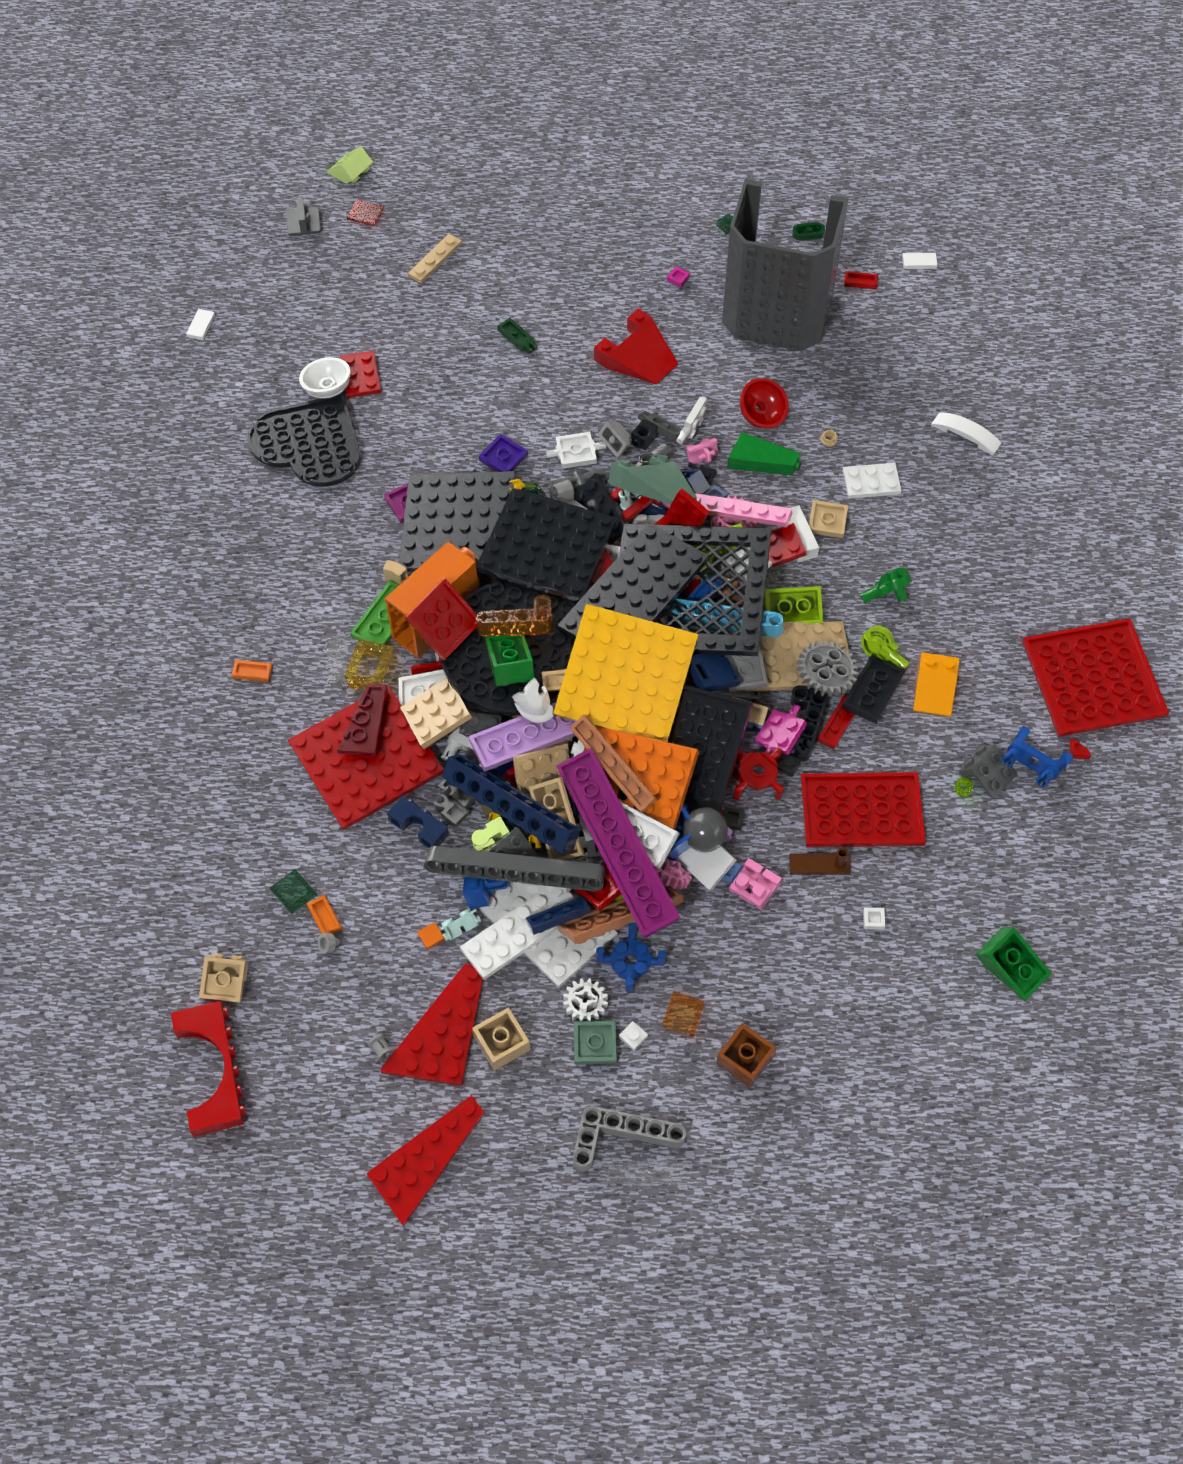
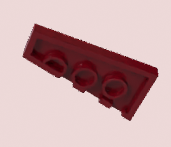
[337,683,388,756]

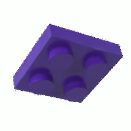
[478,434,528,472]

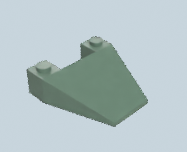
[608,455,697,504]

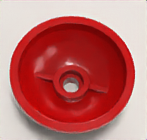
[740,378,789,429]

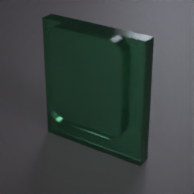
[270,869,317,915]

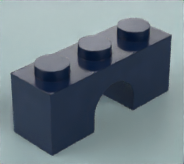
[387,796,449,848]

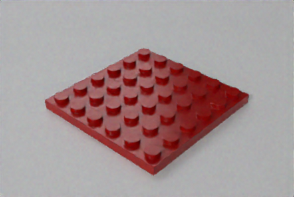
[1022,618,1169,737]
[288,684,444,830]

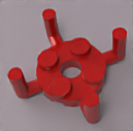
[733,748,784,800]

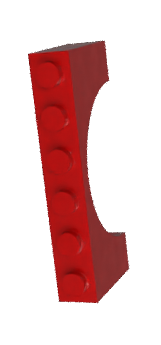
[171,1001,247,1137]

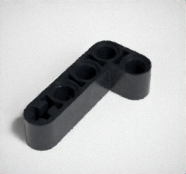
[790,685,827,762]

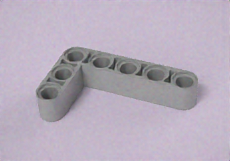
[573,1106,686,1172]

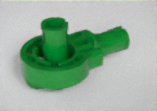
[860,567,912,604]

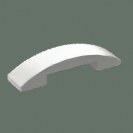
[931,413,1001,455]

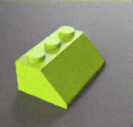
[764,586,823,624]

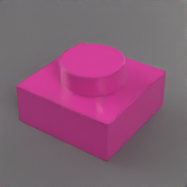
[667,266,690,288]

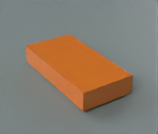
[231,660,273,682]
[306,895,342,934]

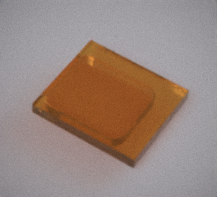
[662,992,705,1036]

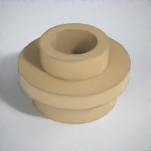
[820,430,838,447]

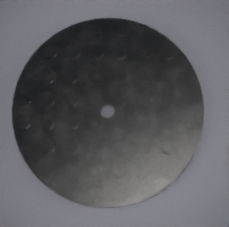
[440,581,576,716]

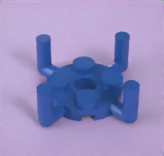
[596,923,666,993]

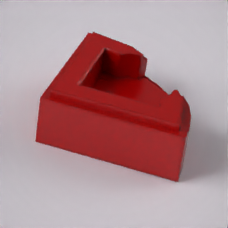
[1069,739,1091,759]

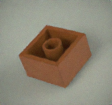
[716,1023,777,1088]

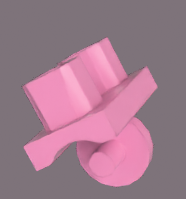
[686,438,719,464]

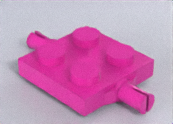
[755,704,807,755]

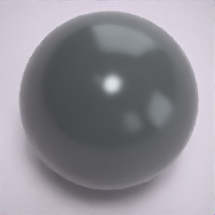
[683,807,728,853]

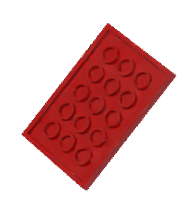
[800,772,926,848]

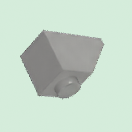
[598,421,630,458]

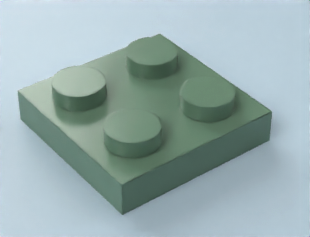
[574,1021,617,1064]

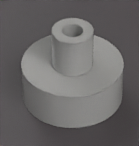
[318,933,339,954]

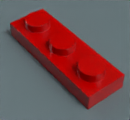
[817,695,855,750]

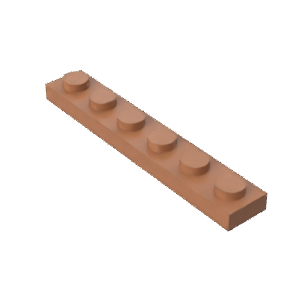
[570,714,658,813]

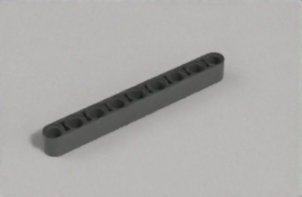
[424,846,606,891]

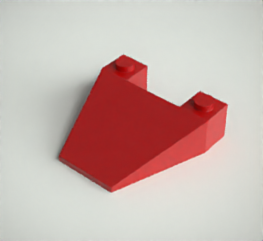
[594,308,678,385]

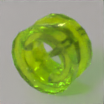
[954,778,973,797]

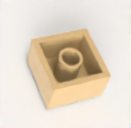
[472,1007,530,1071]

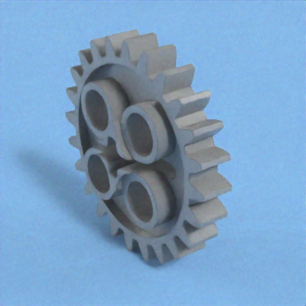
[797,640,859,697]

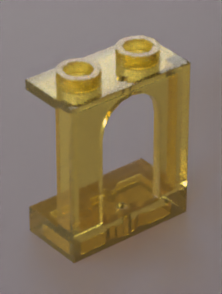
[344,639,396,689]

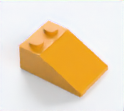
[913,652,959,717]

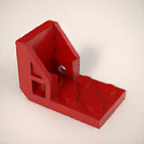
[655,488,710,526]

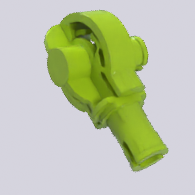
[861,626,910,669]

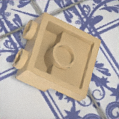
[199,953,249,1002]

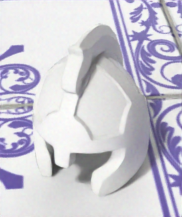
[512,678,554,723]

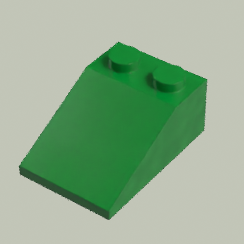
[485,630,534,686]
[975,927,1052,1001]

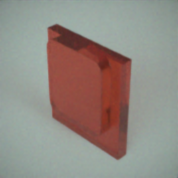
[347,199,384,226]

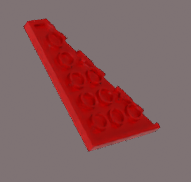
[381,964,483,1086]

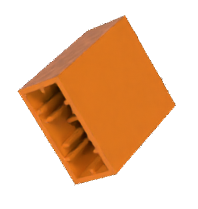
[385,541,480,659]

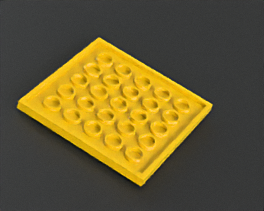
[553,604,698,742]

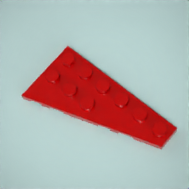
[366,1095,485,1227]

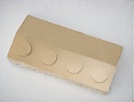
[529,777,585,860]

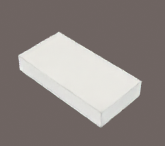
[902,253,937,269]
[186,309,215,340]

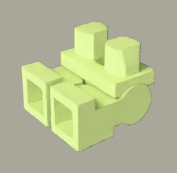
[472,817,509,851]

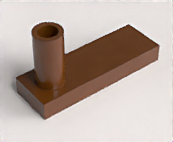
[789,848,850,875]

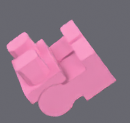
[729,858,782,910]

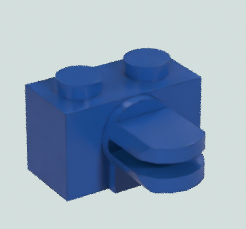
[463,877,510,909]

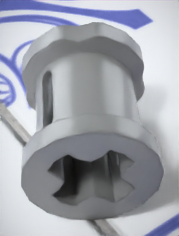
[367,1033,394,1061]

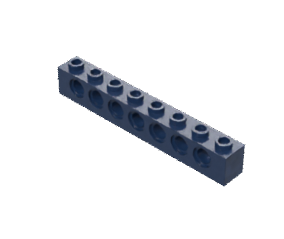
[442,754,581,853]

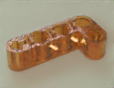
[476,595,553,636]

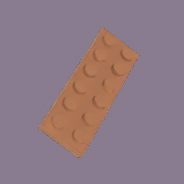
[557,886,684,944]

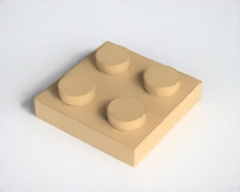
[809,500,849,538]

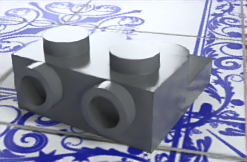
[459,698,501,737]

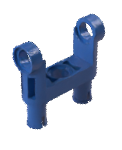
[1002,726,1074,788]

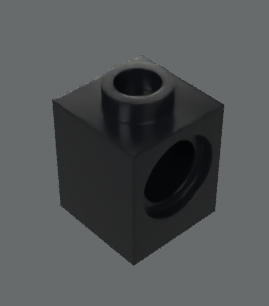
[631,419,657,451]

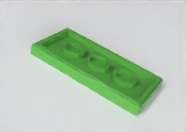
[350,580,399,652]

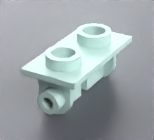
[439,908,481,941]

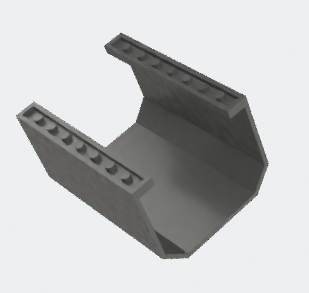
[722,179,849,351]

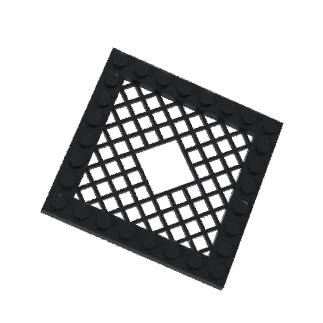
[619,524,771,656]

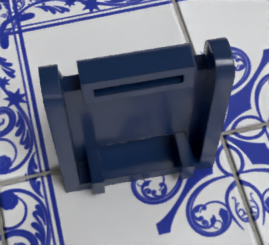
[688,654,741,692]

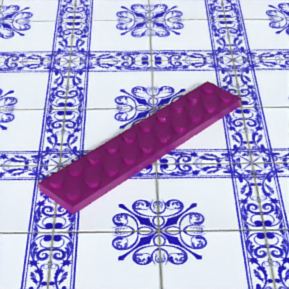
[556,748,681,939]

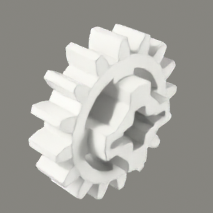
[563,978,608,1021]

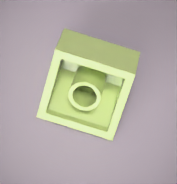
[327,146,373,184]

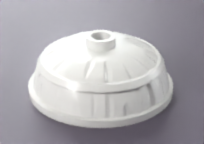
[299,357,351,399]

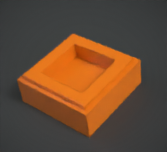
[417,922,445,950]

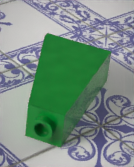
[727,432,802,476]

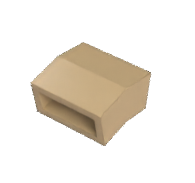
[383,560,408,585]

